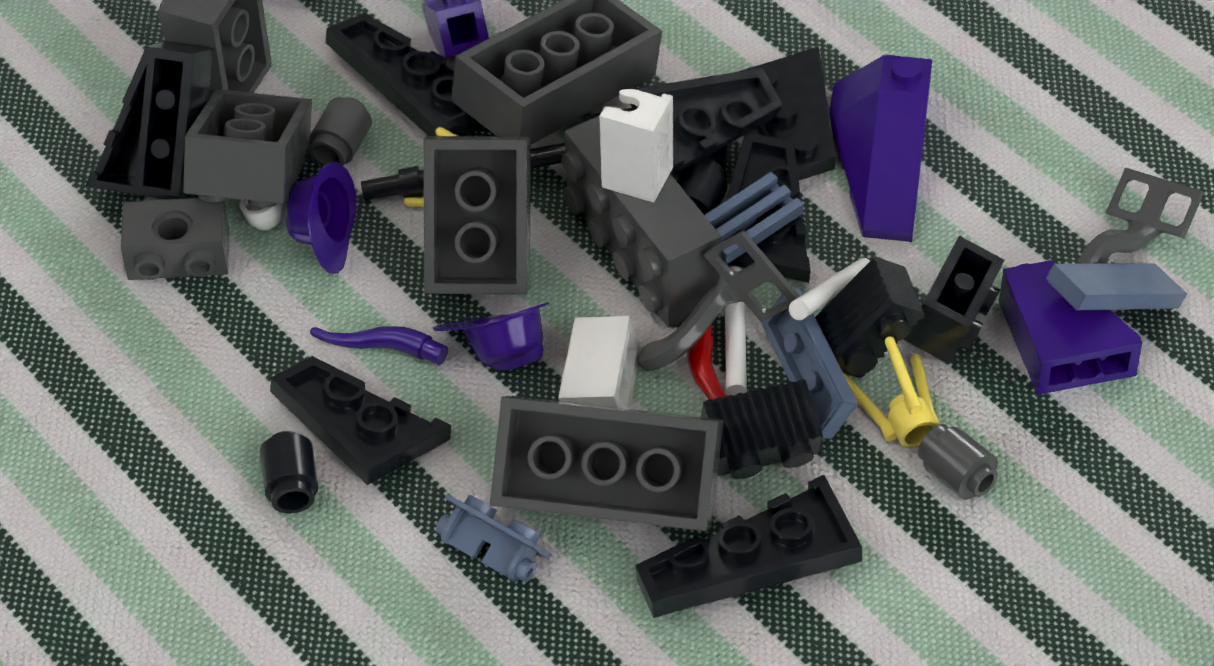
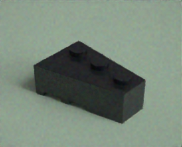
[85,41,213,200]

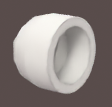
[240,199,282,231]

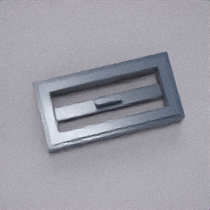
[704,172,804,264]

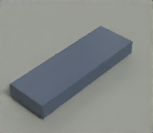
[1046,263,1187,310]
[761,289,859,439]

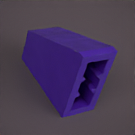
[999,260,1142,395]

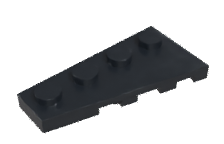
[325,13,484,136]
[635,475,862,618]

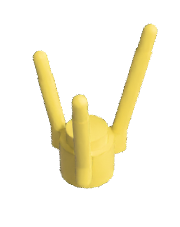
[843,336,940,448]

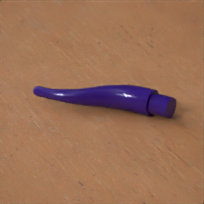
[310,326,448,365]

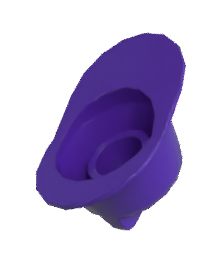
[286,162,357,274]
[433,302,550,371]

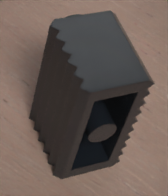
[815,256,925,378]
[701,379,823,479]

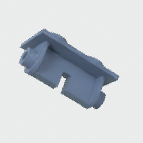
[436,494,552,583]

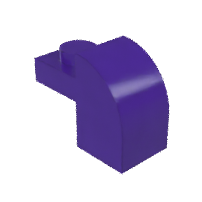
[421,0,489,58]

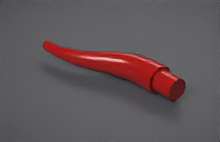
[687,324,726,400]

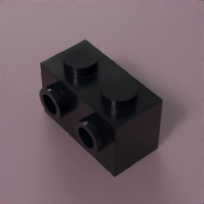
[903,236,1005,364]

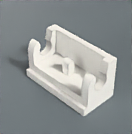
[599,89,673,203]
[558,316,641,409]

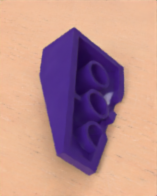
[829,55,933,242]

